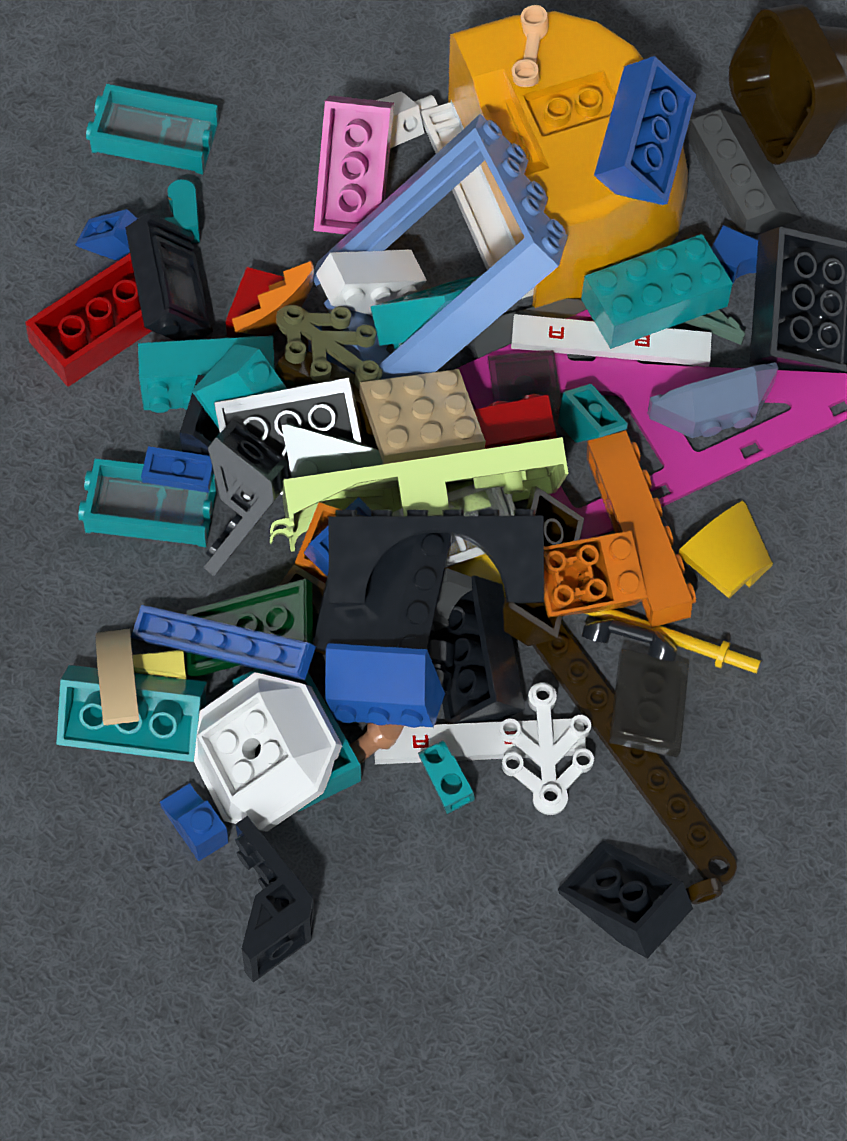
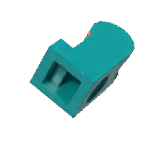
[165,179,200,243]
[418,740,475,814]

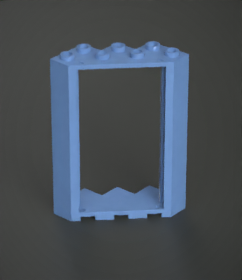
[313,114,568,379]

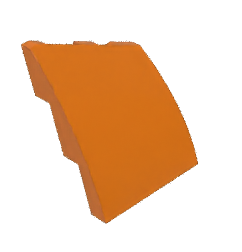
[232,261,314,336]

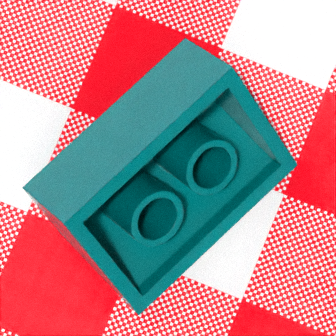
[192,344,287,430]

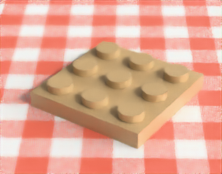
[359,369,485,464]

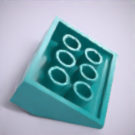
[371,275,481,349]

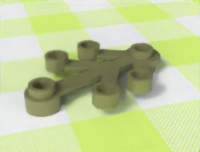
[276,305,382,389]

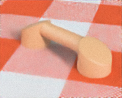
[512,5,549,87]

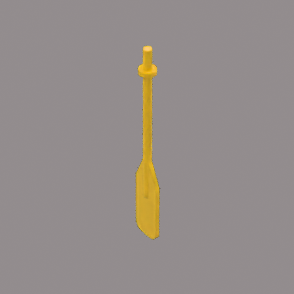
[444,540,761,674]

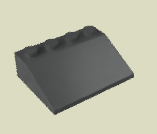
[214,377,367,500]

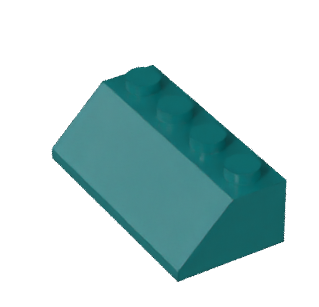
[56,665,207,762]

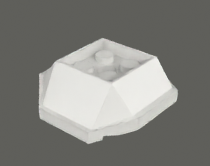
[194,672,342,832]

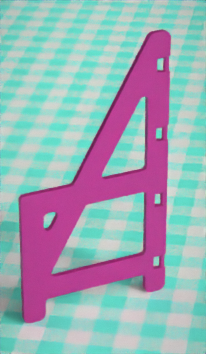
[456,310,847,540]

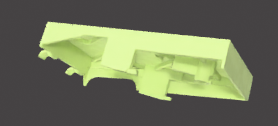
[270,437,569,552]

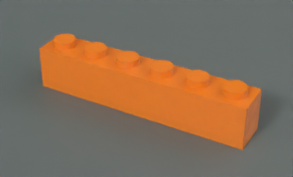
[587,431,696,628]

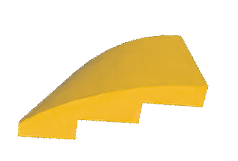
[678,501,773,599]

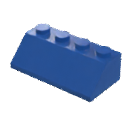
[594,56,696,205]

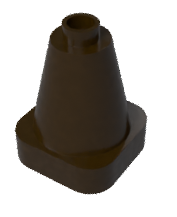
[729,4,847,165]

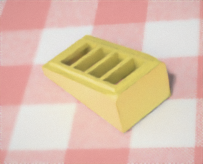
[133,650,187,679]

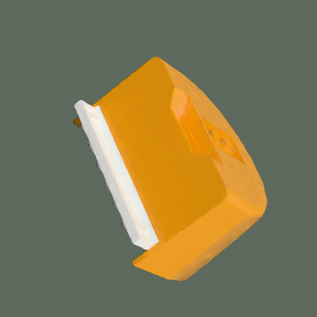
[420,11,688,308]

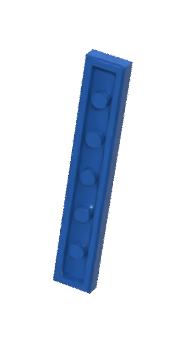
[131,605,316,680]

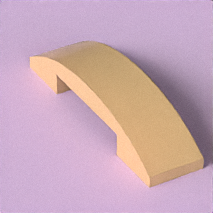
[95,629,139,726]

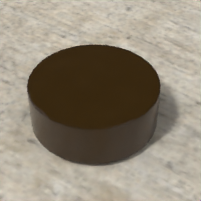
[686,878,723,904]

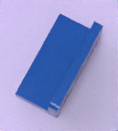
[141,446,214,493]

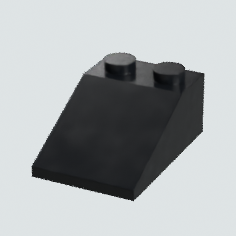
[558,841,693,959]

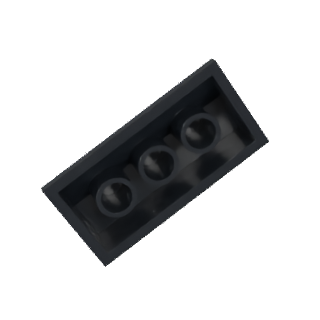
[431,575,525,724]

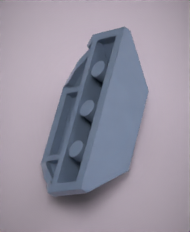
[647,362,778,438]

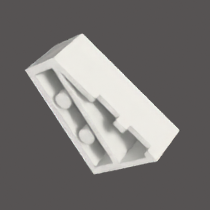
[316,250,427,316]

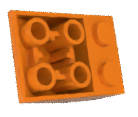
[544,531,647,617]

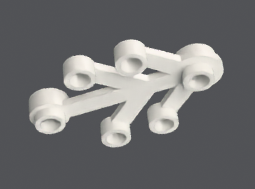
[499,682,594,815]

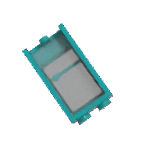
[86,84,219,174]
[78,458,217,547]

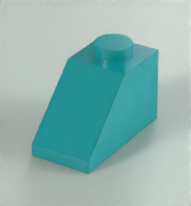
[558,384,628,443]

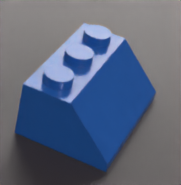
[325,643,445,728]

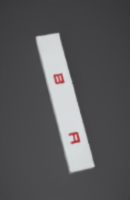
[511,314,712,367]
[375,719,586,764]

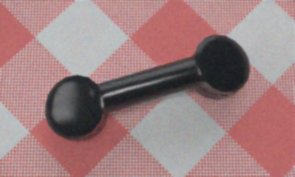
[582,619,677,661]

